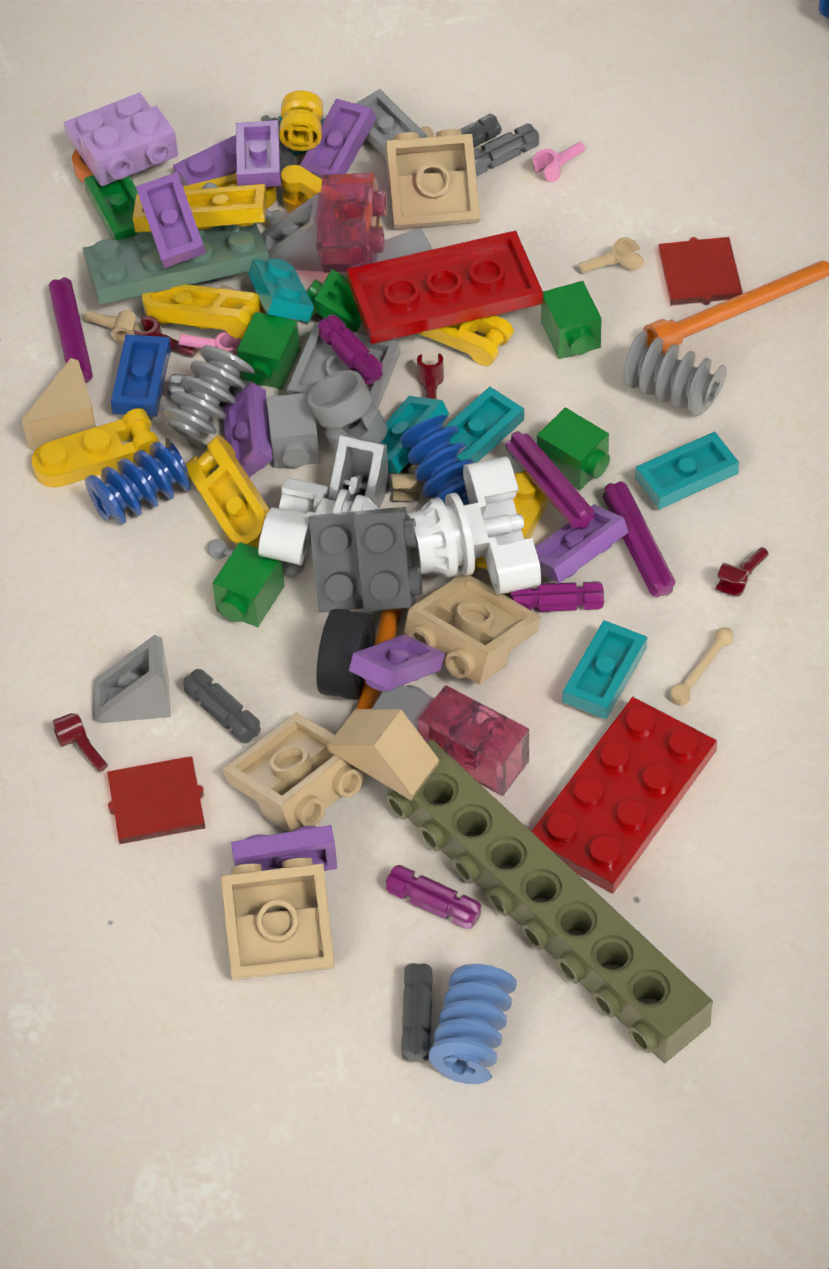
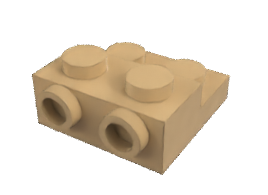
[385,129,480,229]
[403,574,541,685]
[222,712,367,832]
[221,858,335,981]

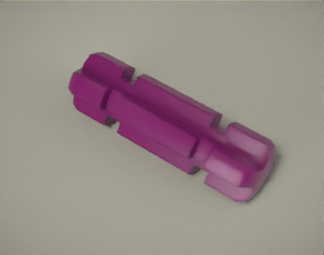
[318,315,383,385]
[511,581,604,612]
[386,865,481,929]

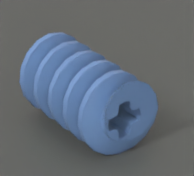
[429,964,517,1084]

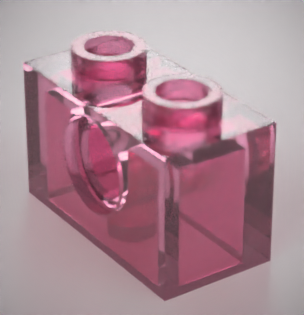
[316,173,387,273]
[418,685,529,796]

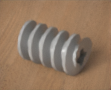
[623,331,727,416]
[161,345,255,449]

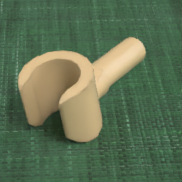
[579,237,644,273]
[84,310,141,345]
[392,464,419,501]

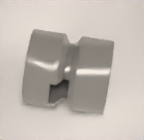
[308,370,388,453]

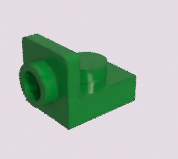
[303,269,363,332]

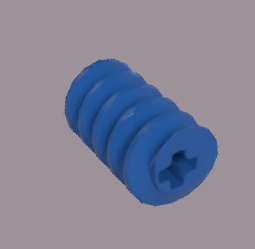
[400,415,474,505]
[85,438,191,525]

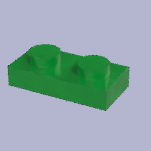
[84,175,140,240]

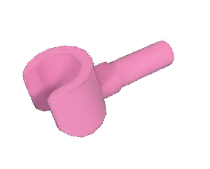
[533,142,585,182]
[178,331,240,356]

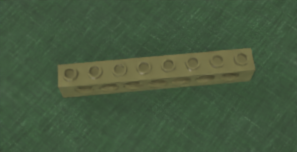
[386,739,713,1064]

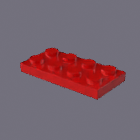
[346,230,543,344]
[531,696,717,894]

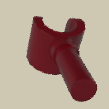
[134,316,197,358]
[417,354,444,399]
[715,547,769,596]
[52,713,108,772]

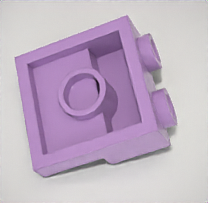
[64,92,178,187]

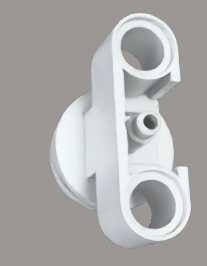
[407,456,541,595]
[258,477,383,565]

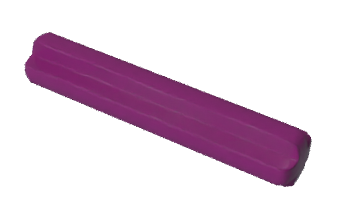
[48,277,93,383]
[505,431,595,530]
[602,481,676,598]

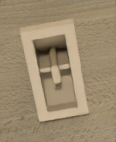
[22,358,96,451]
[327,709,439,801]

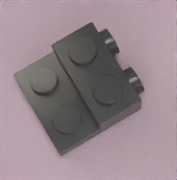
[309,507,423,613]

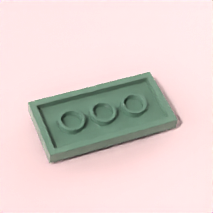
[83,223,269,305]

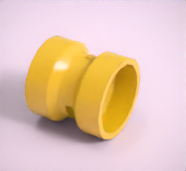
[279,90,323,151]

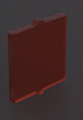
[658,237,743,306]
[107,756,206,844]

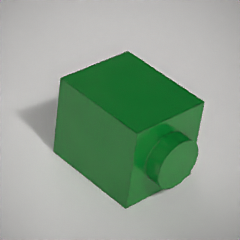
[541,281,602,359]
[237,312,300,389]
[537,407,610,491]
[212,542,285,627]

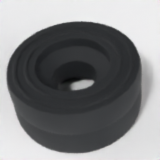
[316,609,375,700]

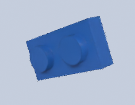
[111,334,171,417]

